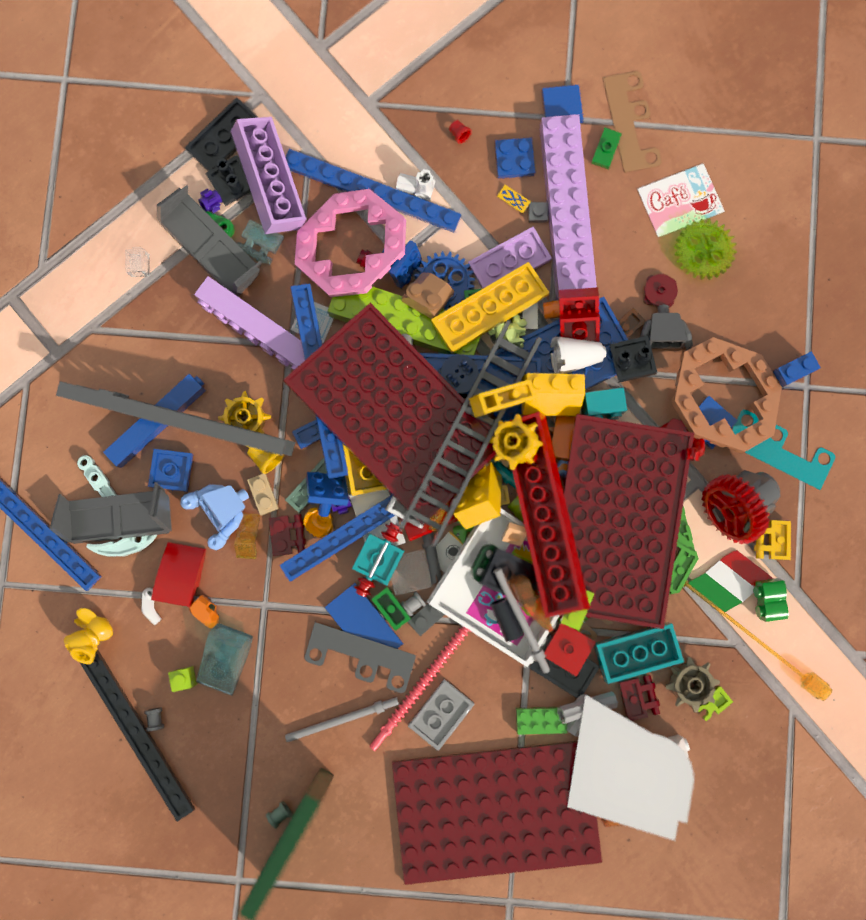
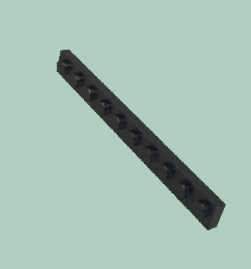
[80,650,195,822]

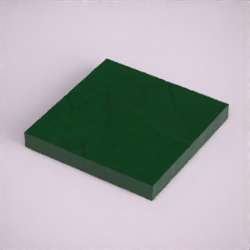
[238,768,334,920]

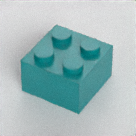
[581,388,627,420]

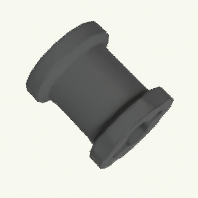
[144,708,165,731]

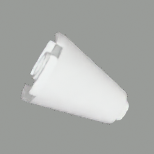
[550,337,606,374]

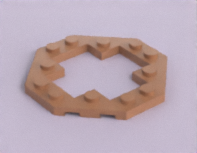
[671,337,782,454]

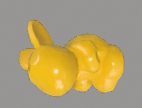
[63,608,113,664]

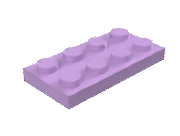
[468,227,552,289]

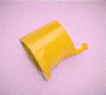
[246,446,285,474]

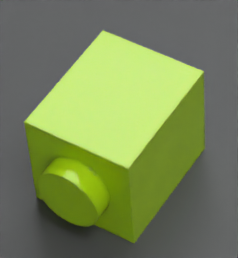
[168,666,197,692]

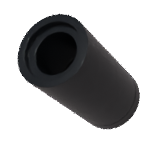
[490,597,524,642]

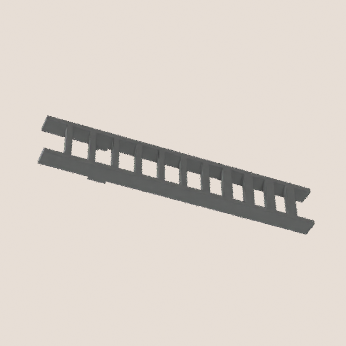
[398,320,542,548]
[56,381,295,456]

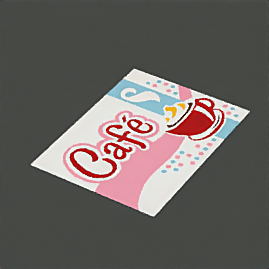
[638,163,725,237]

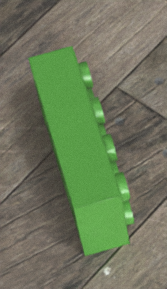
[516,707,567,735]

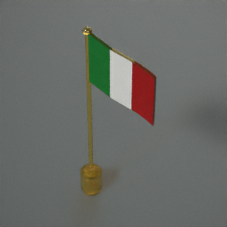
[683,550,832,701]

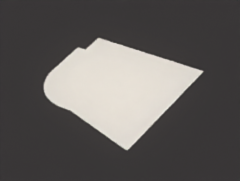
[567,695,694,841]

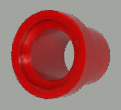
[449,120,472,144]

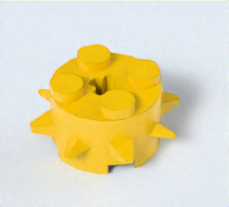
[218,391,271,434]
[489,414,542,470]

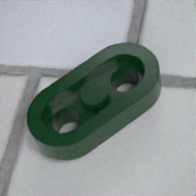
[470,544,498,582]

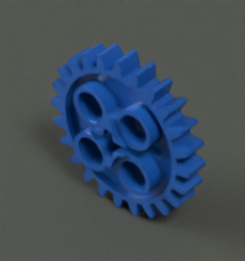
[414,251,475,310]

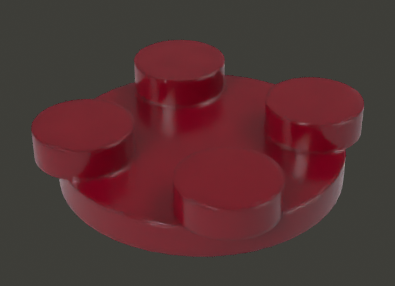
[643,274,678,308]

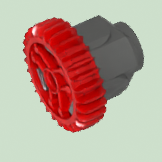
[701,470,781,544]

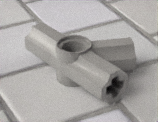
[557,691,618,737]

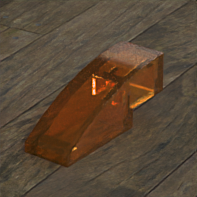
[507,575,553,632]

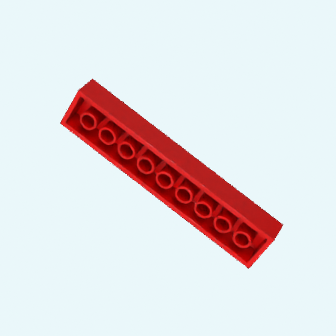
[504,412,590,618]

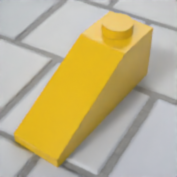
[469,379,536,418]

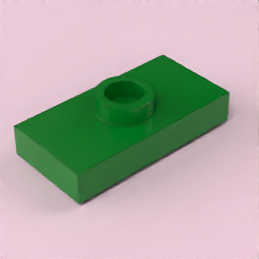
[591,128,622,170]

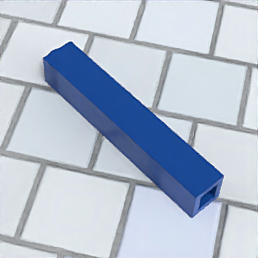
[103,374,206,468]

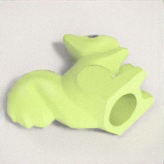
[488,314,527,348]

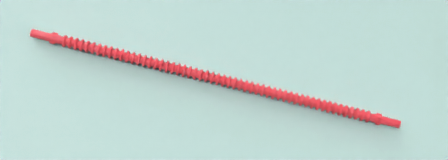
[369,626,471,751]

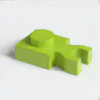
[698,685,733,721]

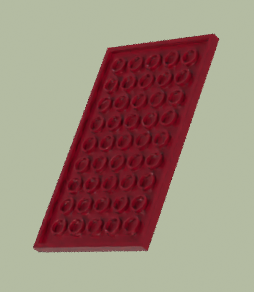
[283,302,496,526]
[563,414,694,629]
[392,741,602,885]

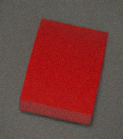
[558,287,600,342]
[151,542,206,607]

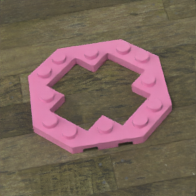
[295,189,406,297]

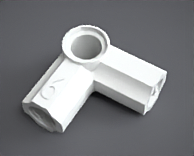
[396,169,436,200]

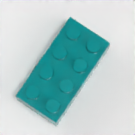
[594,622,684,684]

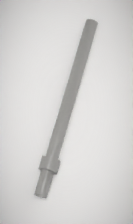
[494,568,550,673]
[285,697,399,742]

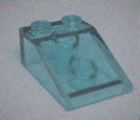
[196,623,253,695]

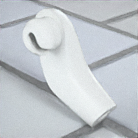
[141,588,162,626]

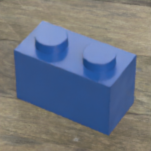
[772,351,821,387]

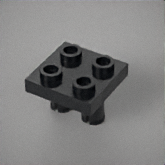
[206,154,251,206]
[609,336,657,383]

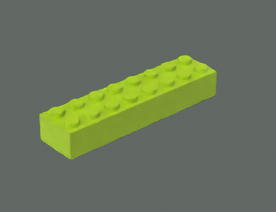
[327,287,481,355]

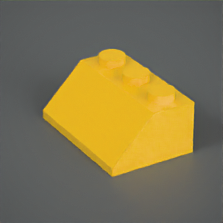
[521,373,585,416]

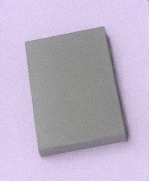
[408,679,475,751]

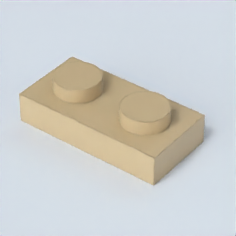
[247,474,279,516]

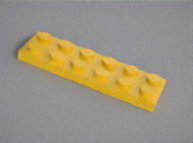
[431,262,550,353]

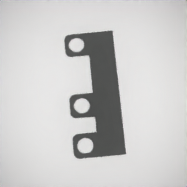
[305,622,416,693]

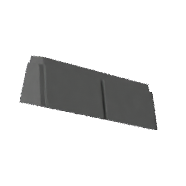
[157,185,262,297]
[50,482,172,544]

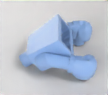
[180,484,249,550]

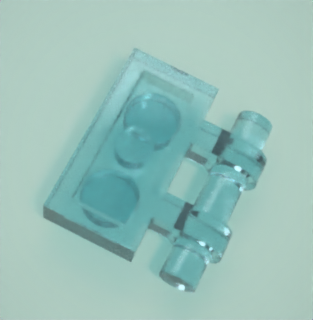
[237,219,284,265]

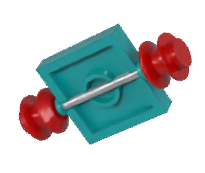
[352,522,404,597]

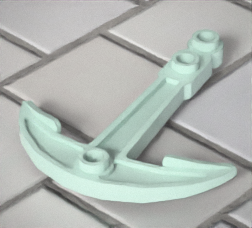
[77,455,157,556]

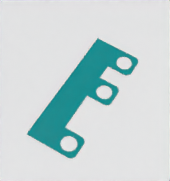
[732,409,836,490]

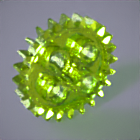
[674,219,737,280]

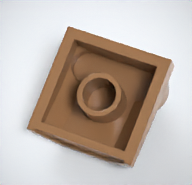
[402,272,454,319]

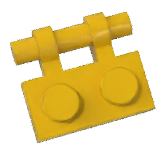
[754,520,791,560]

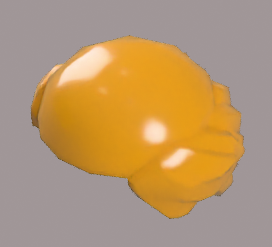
[303,507,333,538]

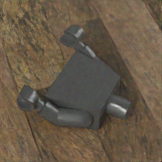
[640,304,693,351]

